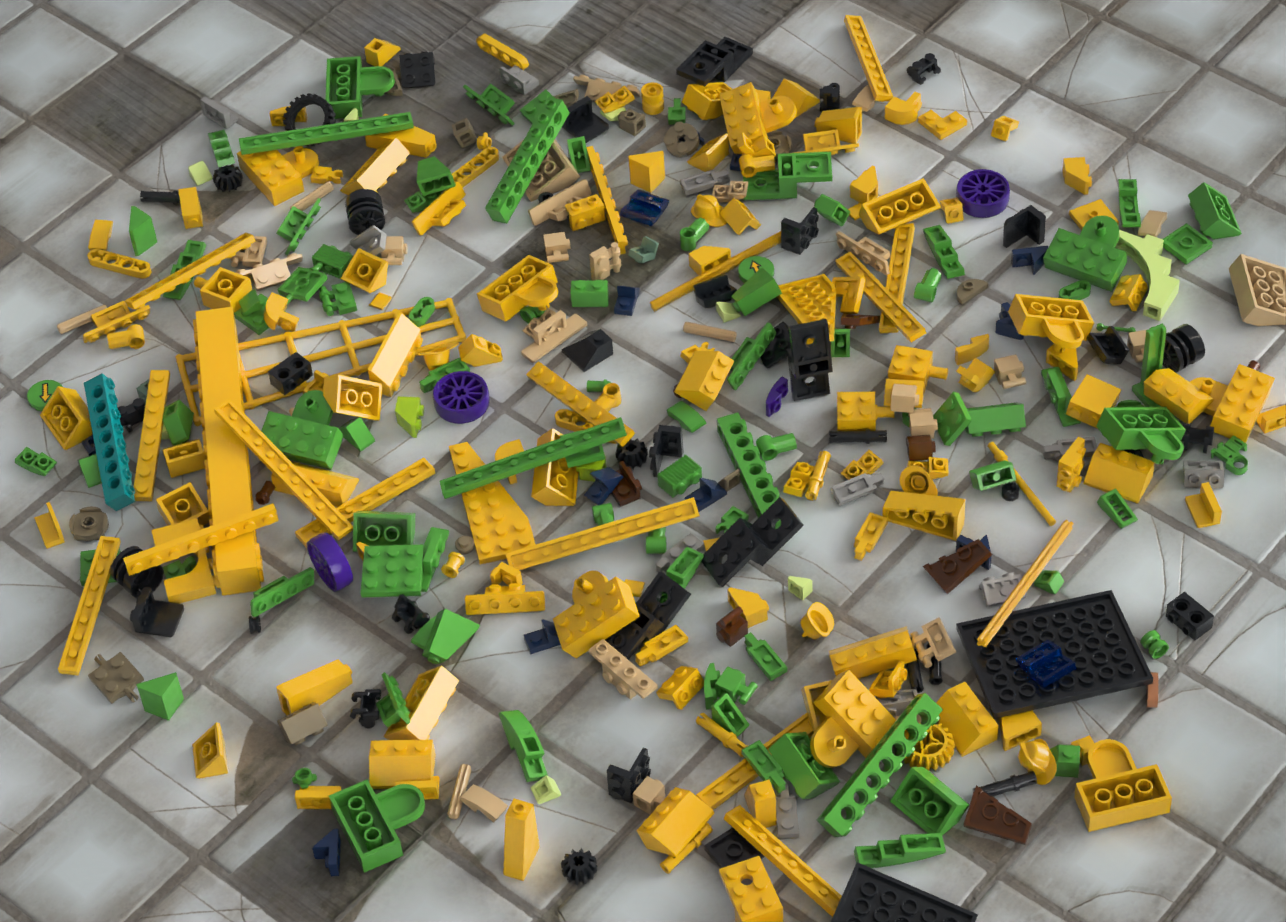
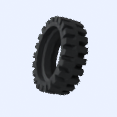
[283,93,336,146]

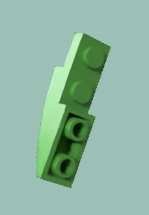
[499,710,548,782]

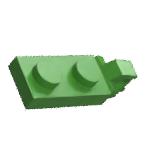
[419,357,470,393]
[744,632,787,681]
[742,740,786,793]

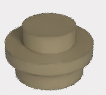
[455,536,475,554]

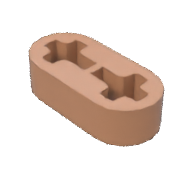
[1146,672,1158,708]

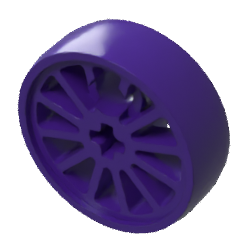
[956,169,1010,218]
[433,371,490,424]
[307,532,353,592]

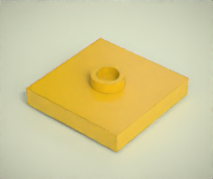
[1069,199,1119,231]

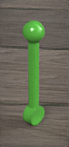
[1096,323,1136,333]

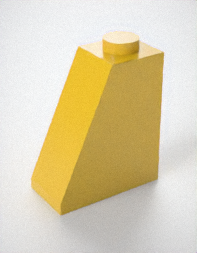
[814,107,862,144]
[999,710,1042,751]
[744,780,777,828]

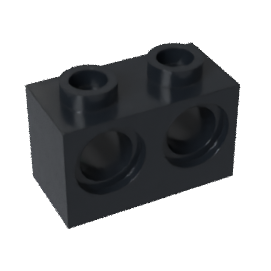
[268,352,313,395]
[1166,591,1214,640]

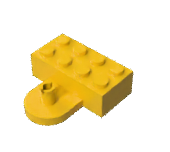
[719,82,797,154]
[237,146,319,206]
[477,255,558,322]
[1008,294,1094,353]
[1190,364,1275,443]
[553,571,640,659]
[810,670,896,768]
[1074,739,1172,832]

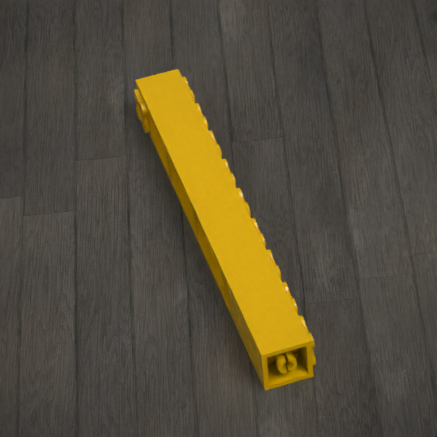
[193,307,264,596]

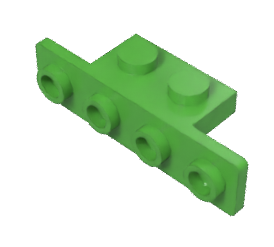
[463,83,515,126]
[276,198,321,256]
[727,322,776,390]
[1041,367,1081,427]
[421,527,449,592]
[250,567,314,617]
[376,672,411,728]

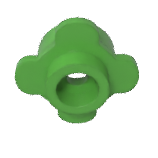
[292,768,317,789]

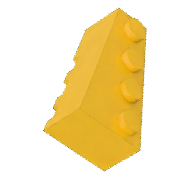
[882,491,966,541]

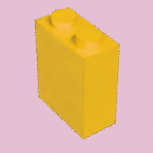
[1066,374,1122,429]

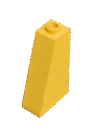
[365,113,437,158]
[276,659,353,716]
[503,798,540,881]

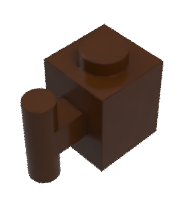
[906,435,936,461]
[716,606,748,647]

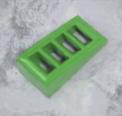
[1097,488,1138,529]

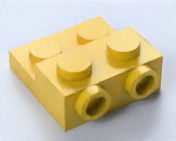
[1057,436,1086,493]

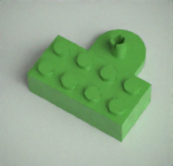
[325,56,395,119]
[1043,216,1127,292]
[261,390,344,470]
[1096,407,1186,464]
[329,779,425,873]

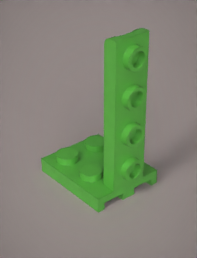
[1132,323,1166,407]

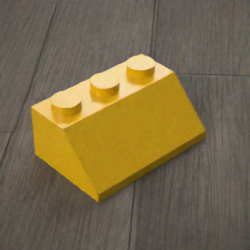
[674,351,734,411]
[1144,368,1214,424]
[323,375,382,421]
[40,386,93,450]
[1083,442,1155,504]
[936,682,998,757]
[369,740,436,789]
[636,787,714,857]

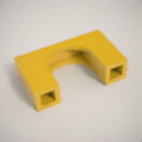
[151,518,216,604]

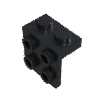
[399,52,436,88]
[562,96,609,143]
[1003,205,1046,248]
[781,207,819,255]
[760,321,791,368]
[649,425,684,477]
[130,587,184,637]
[607,747,651,803]

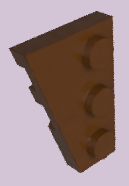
[841,314,880,329]
[923,539,993,594]
[963,785,1032,845]

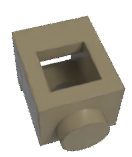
[618,109,646,136]
[452,118,477,148]

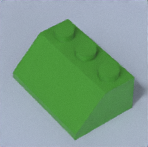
[1188,182,1242,239]
[965,402,1026,437]
[353,511,416,552]
[768,732,840,799]
[890,767,969,836]

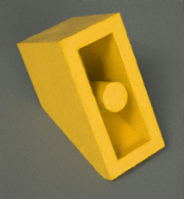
[178,187,203,229]
[689,246,731,275]
[1046,343,1078,381]
[727,587,769,628]

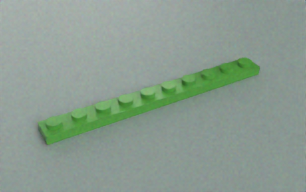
[239,112,414,155]
[440,417,627,499]

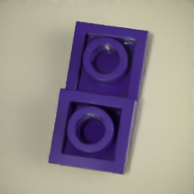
[766,376,788,417]

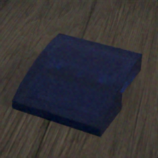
[620,189,669,226]
[1016,640,1076,688]

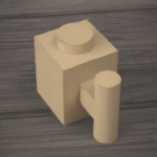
[543,232,571,263]
[381,236,408,265]
[1127,329,1148,363]
[994,354,1026,389]
[891,384,919,413]
[908,408,938,439]
[633,776,665,815]

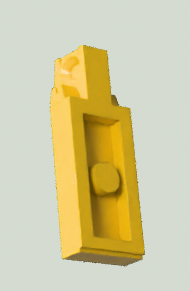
[854,512,888,561]
[635,625,688,667]

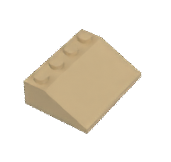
[502,139,580,202]
[1228,254,1286,326]

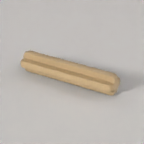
[290,182,334,211]
[57,305,107,334]
[683,322,737,342]
[447,764,471,820]

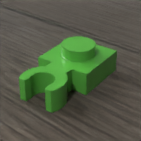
[715,506,749,534]

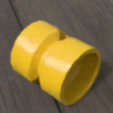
[641,82,664,115]

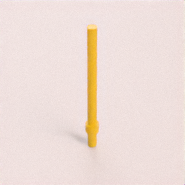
[987,442,1056,526]

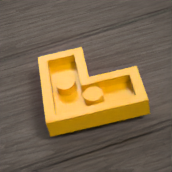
[918,110,967,140]
[832,277,866,314]

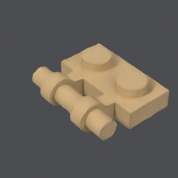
[230,236,267,267]
[589,242,621,281]
[910,617,956,668]

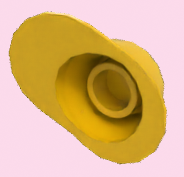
[691,194,727,227]
[418,342,459,371]
[900,465,938,496]
[800,602,834,640]
[1018,739,1057,785]

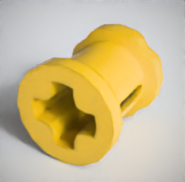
[441,552,465,578]

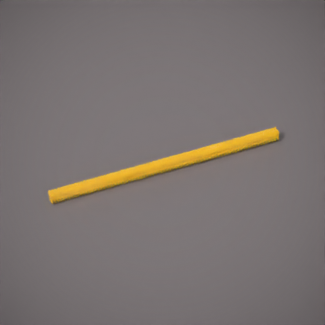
[650,231,781,312]
[977,520,1074,647]

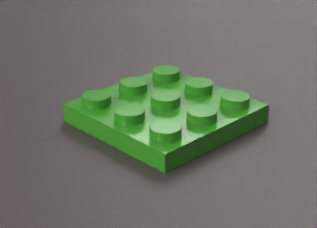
[361,544,424,598]

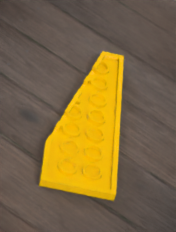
[777,274,836,342]
[449,442,536,565]

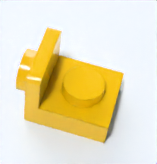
[991,116,1019,141]
[939,197,964,223]
[490,562,523,585]
[1071,735,1094,766]

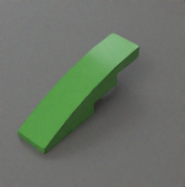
[208,130,235,167]
[923,225,965,279]
[163,240,206,300]
[660,547,704,603]
[854,833,946,868]

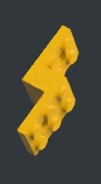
[719,856,783,922]

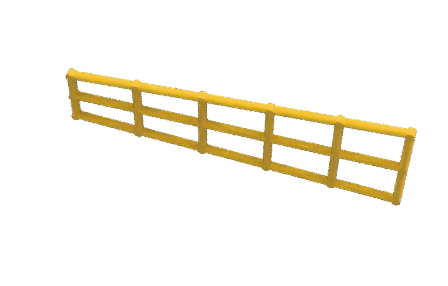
[175,298,466,426]

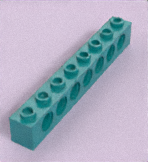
[84,373,135,511]

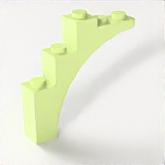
[1115,230,1180,321]

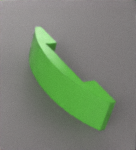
[1118,179,1141,227]

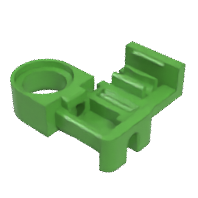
[1211,435,1248,475]

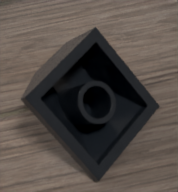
[562,329,613,372]

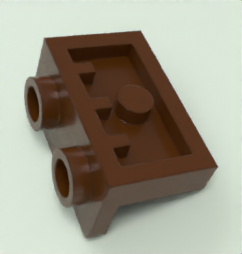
[611,461,642,507]

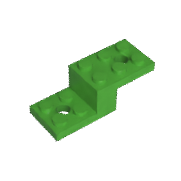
[743,152,832,200]

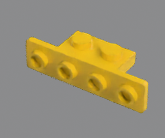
[795,129,859,155]
[412,181,466,235]
[83,301,151,343]
[465,583,545,615]

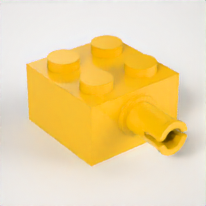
[194,267,252,313]
[888,345,948,393]
[837,392,895,431]
[156,482,210,526]

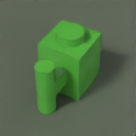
[715,666,758,705]

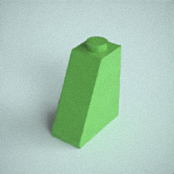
[417,156,456,196]
[731,267,782,316]
[422,609,480,664]

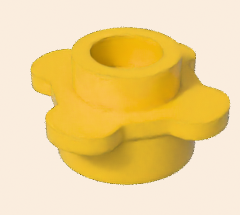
[477,132,492,150]

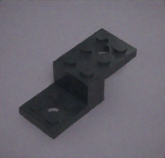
[676,37,753,87]
[787,319,833,401]
[701,497,804,587]
[605,571,691,660]

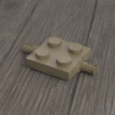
[88,652,144,704]

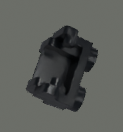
[907,53,941,85]
[820,83,840,112]
[118,398,145,432]
[1181,423,1214,454]
[392,594,430,634]
[350,689,381,729]

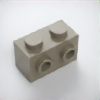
[277,702,328,745]

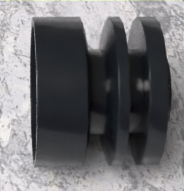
[345,189,386,235]
[1162,324,1205,373]
[110,546,164,598]

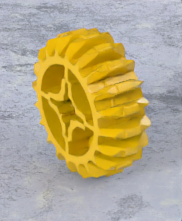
[903,723,955,772]

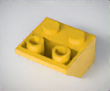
[162,439,205,478]

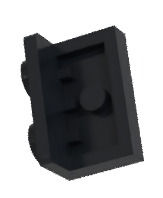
[693,274,737,308]
[1087,326,1129,364]

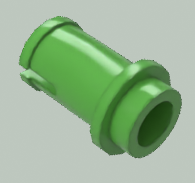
[587,379,611,392]

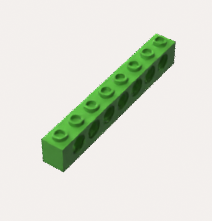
[485,97,570,224]
[717,413,781,529]
[816,693,943,837]

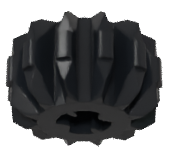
[213,164,243,192]
[615,438,648,470]
[561,848,598,885]

